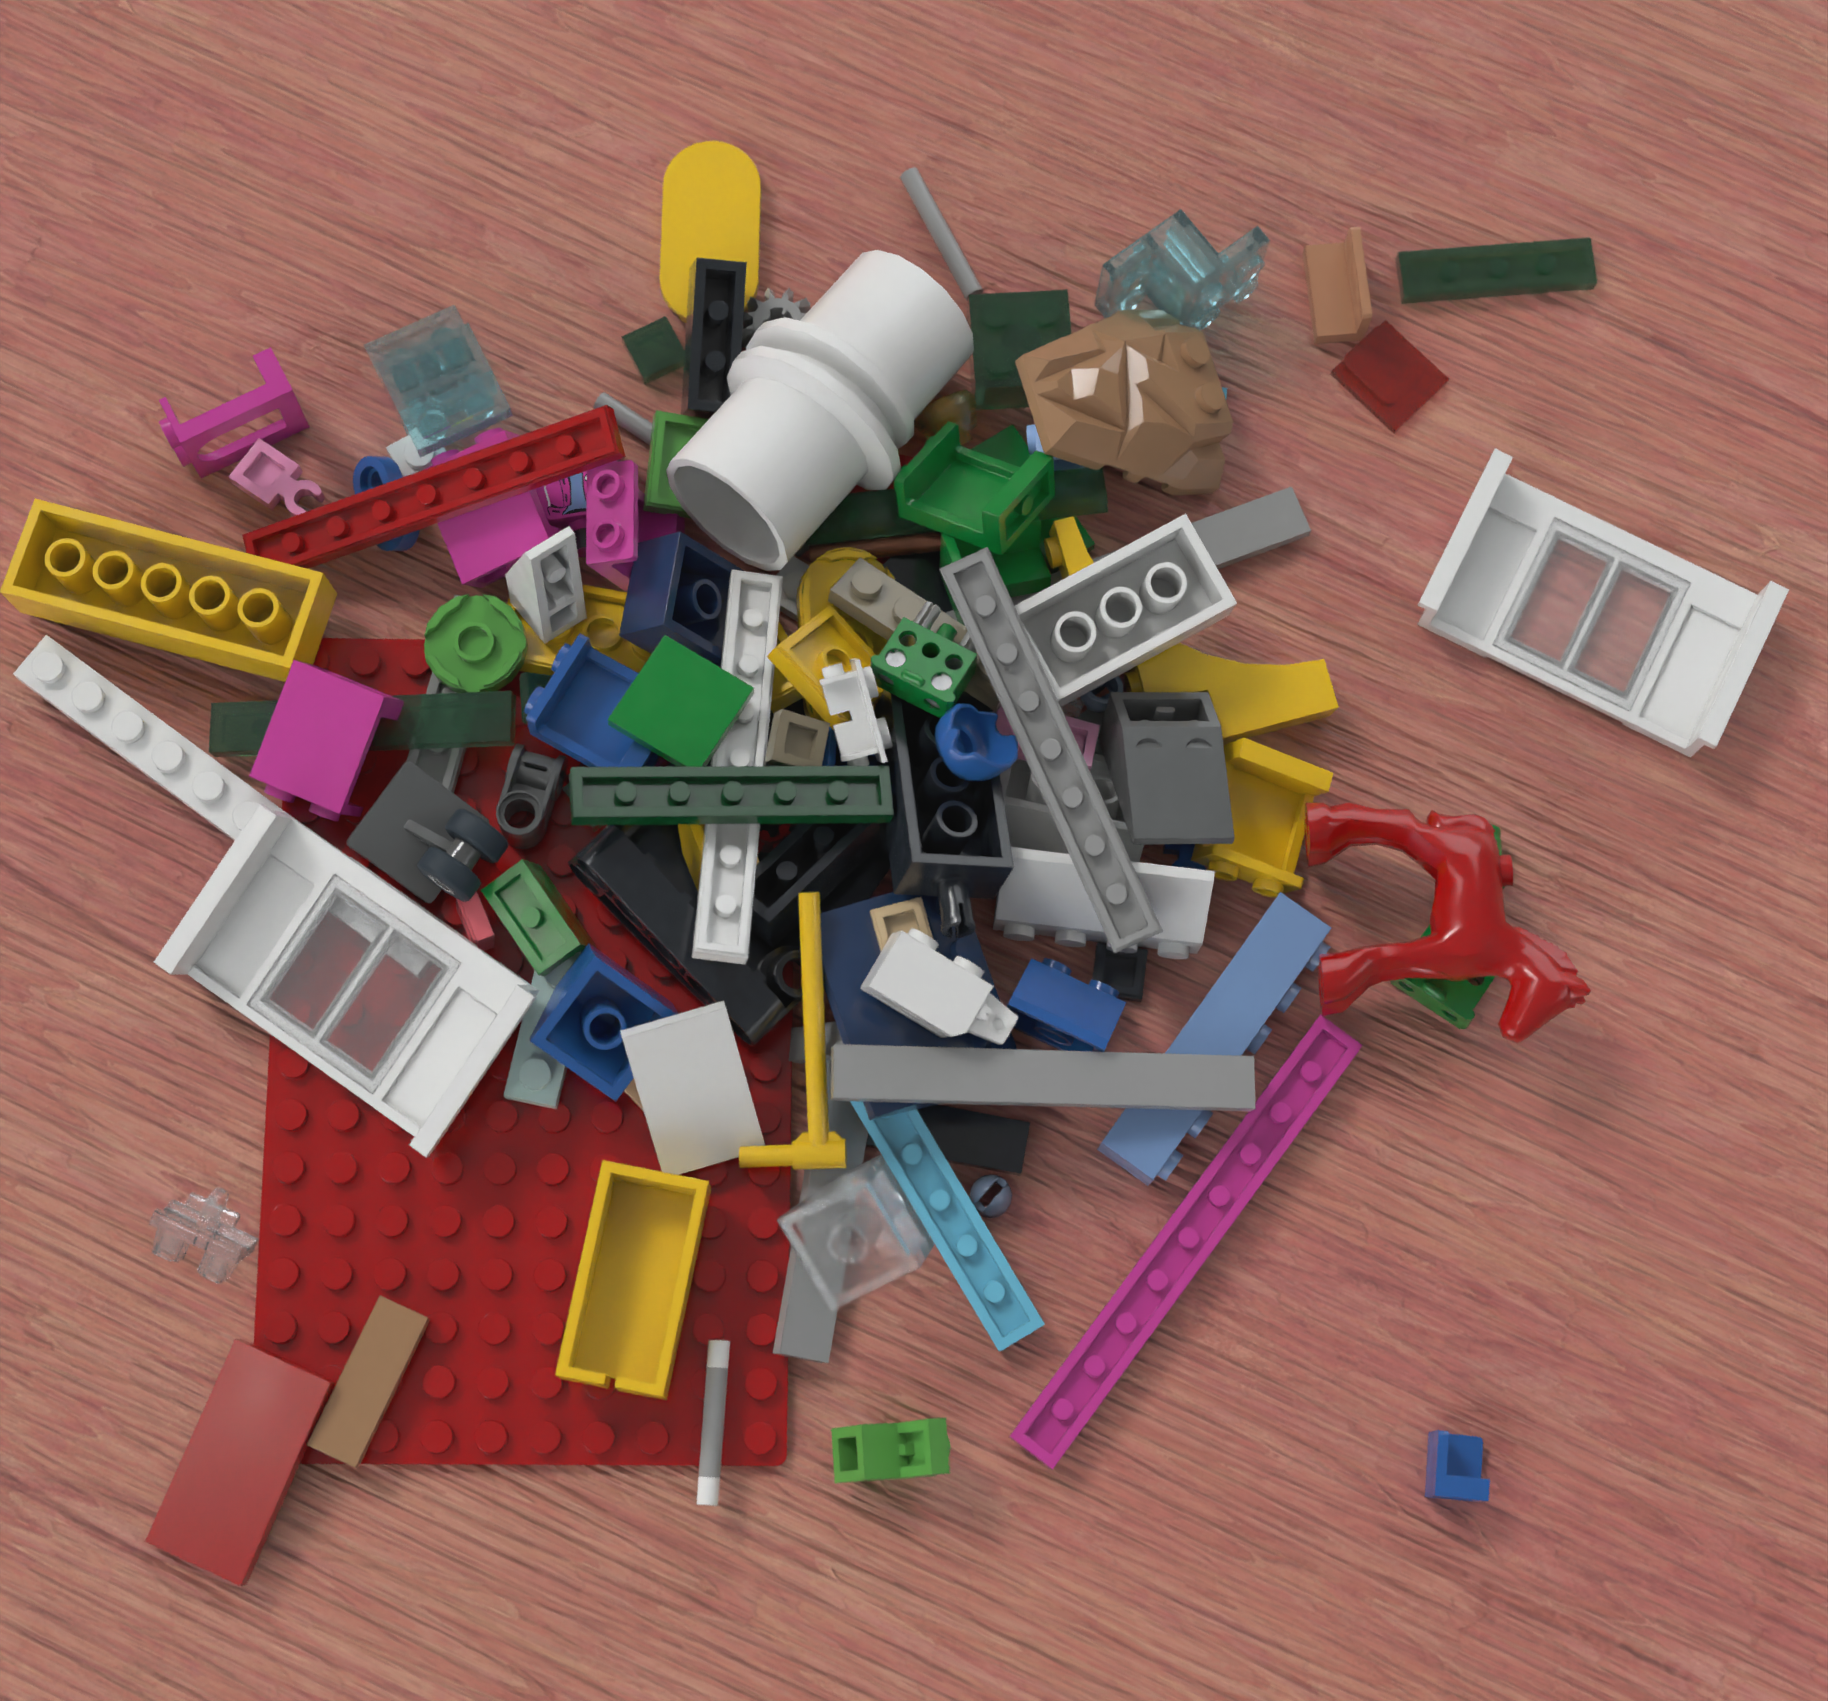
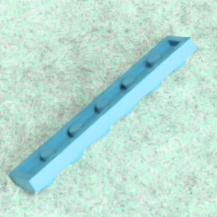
[850,1101,1045,1352]

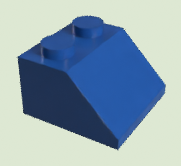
[529,943,678,1101]
[1007,958,1126,1052]

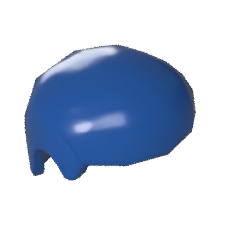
[935,704,1018,781]

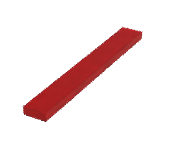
[242,405,626,569]

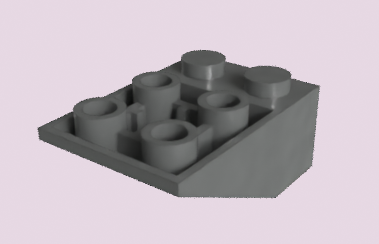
[1098,692,1235,845]

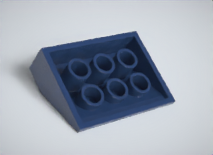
[820,892,1017,1120]

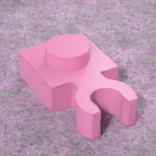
[228,438,325,517]

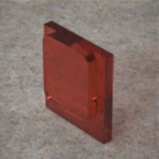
[1330,320,1449,434]

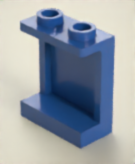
[524,633,661,767]

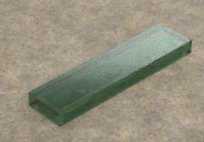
[1395,237,1598,304]

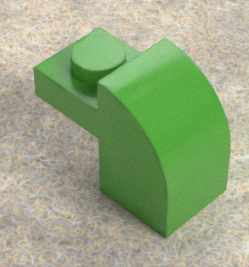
[831,1418,951,1483]

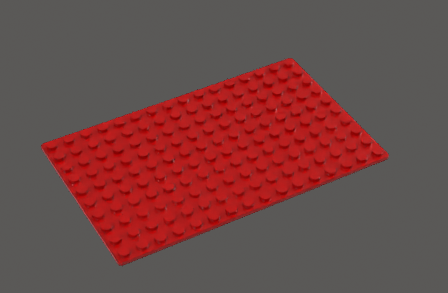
[253,638,793,1466]

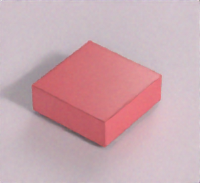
[456,891,494,951]

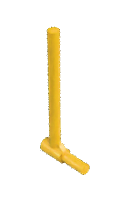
[739,892,847,1170]

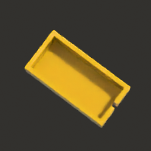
[555,1160,711,1400]

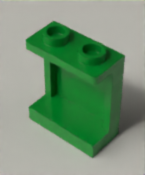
[894,421,1055,555]

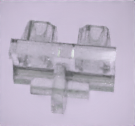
[149,1187,258,1284]

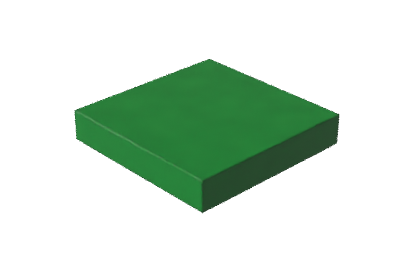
[607,635,754,767]

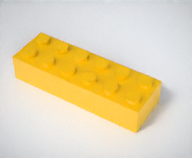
[0,499,337,682]

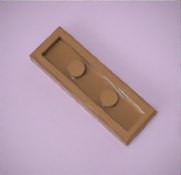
[307,1296,431,1468]

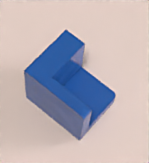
[1425,1430,1490,1502]

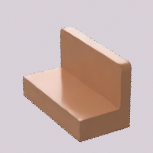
[1302,227,1372,344]

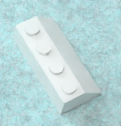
[993,847,1215,959]

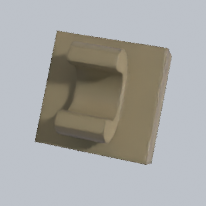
[764,709,830,766]

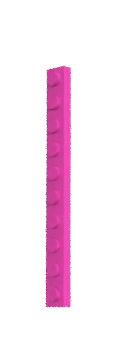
[1009,1014,1363,1470]

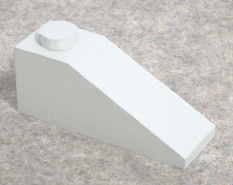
[505,526,587,644]

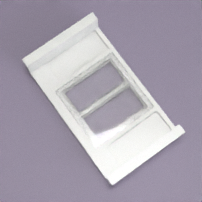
[1417,449,1789,758]
[154,804,540,1157]

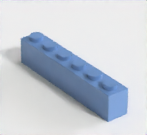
[1097,892,1331,1186]

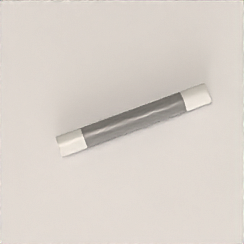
[696,1340,730,1506]

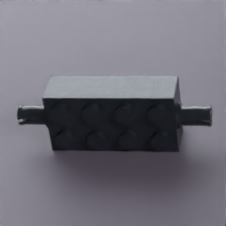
[874,690,1014,938]

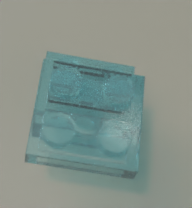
[1094,209,1270,330]
[364,305,513,458]

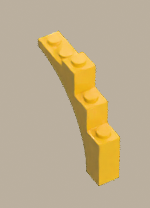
[1044,516,1339,744]

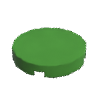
[424,594,528,696]

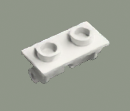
[819,658,892,766]

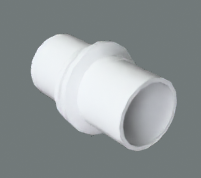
[666,250,974,571]

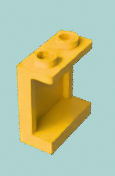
[1191,738,1334,898]

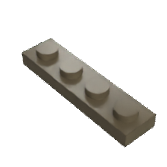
[828,558,1001,711]

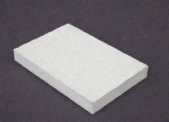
[620,1001,765,1175]

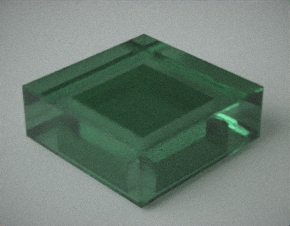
[622,316,685,385]

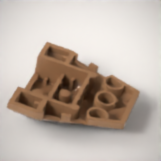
[1015,310,1233,495]

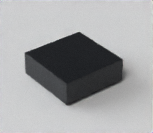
[1092,942,1148,1002]

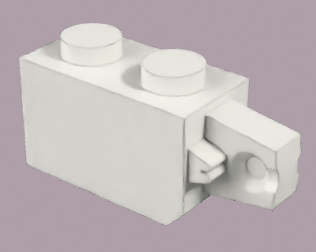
[860,928,1018,1045]

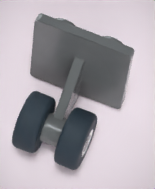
[346,761,509,903]

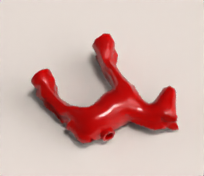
[1304,803,1591,1044]

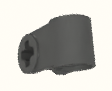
[496,743,568,849]

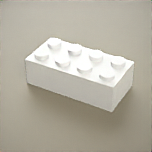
[1015,514,1237,707]

